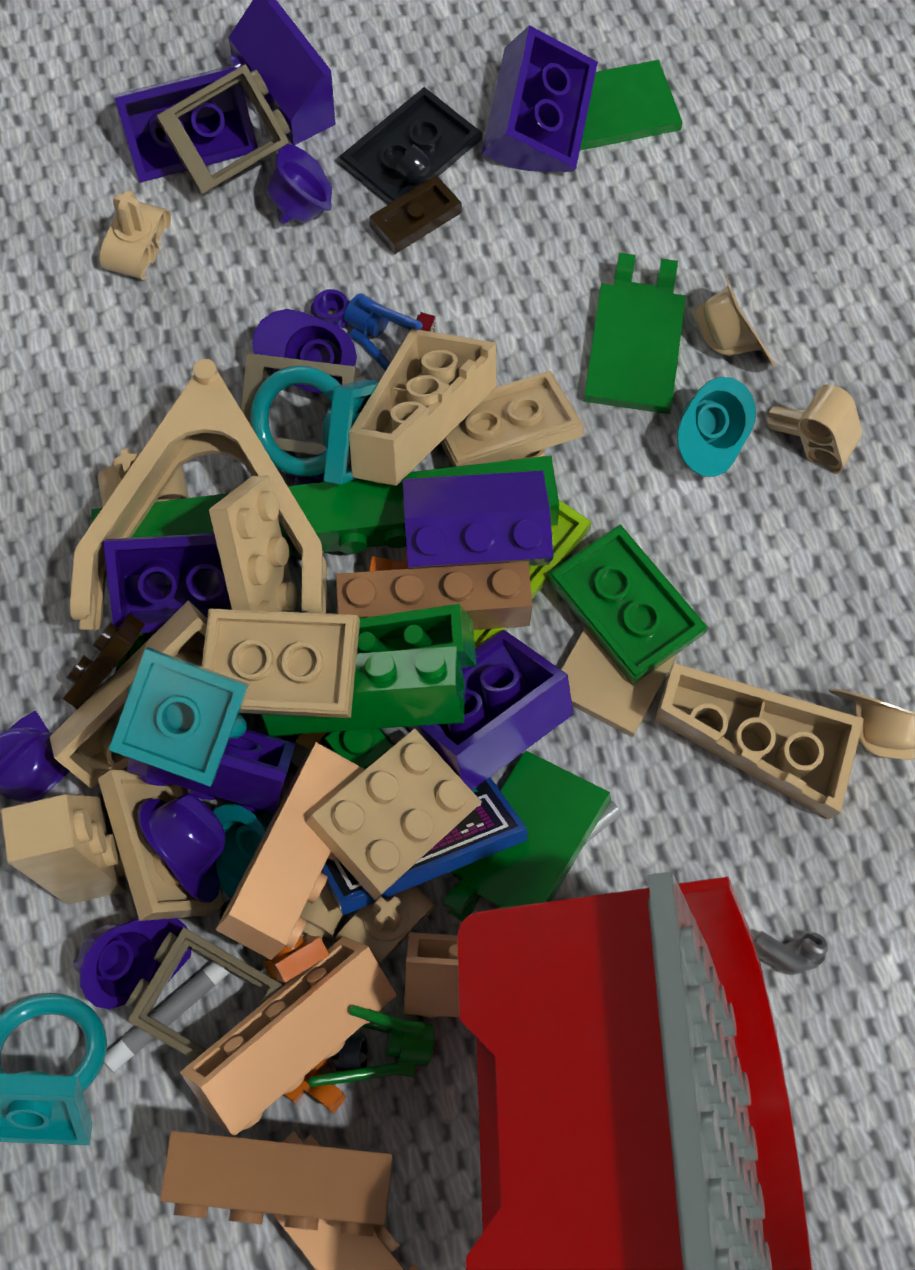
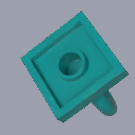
[250,366,379,485]
[109,647,249,787]
[0,994,107,1146]

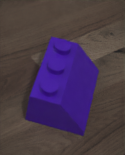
[227,0,336,146]
[481,25,598,172]
[113,65,258,183]
[403,470,553,569]
[103,533,232,633]
[406,630,573,790]
[127,729,296,814]

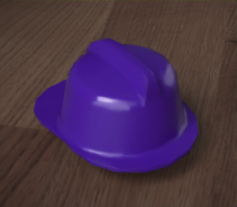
[267,144,332,224]
[252,309,357,394]
[0,711,70,803]
[138,793,226,903]
[73,918,192,1009]

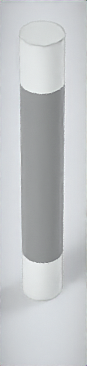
[104,961,232,1072]

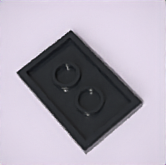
[338,87,483,204]

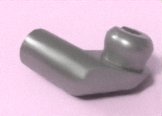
[754,930,828,975]

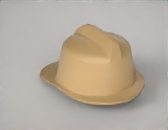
[695,275,776,368]
[829,688,915,760]

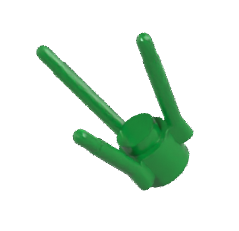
[308,1005,434,1087]

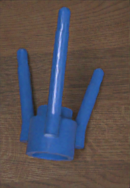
[344,293,422,371]

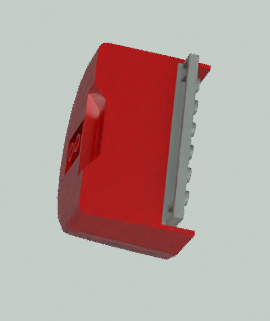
[457,871,813,1270]

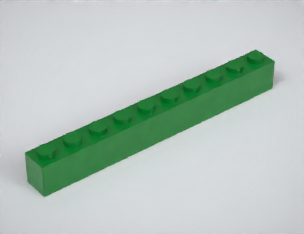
[91,455,559,577]

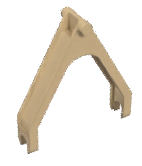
[70,359,327,630]

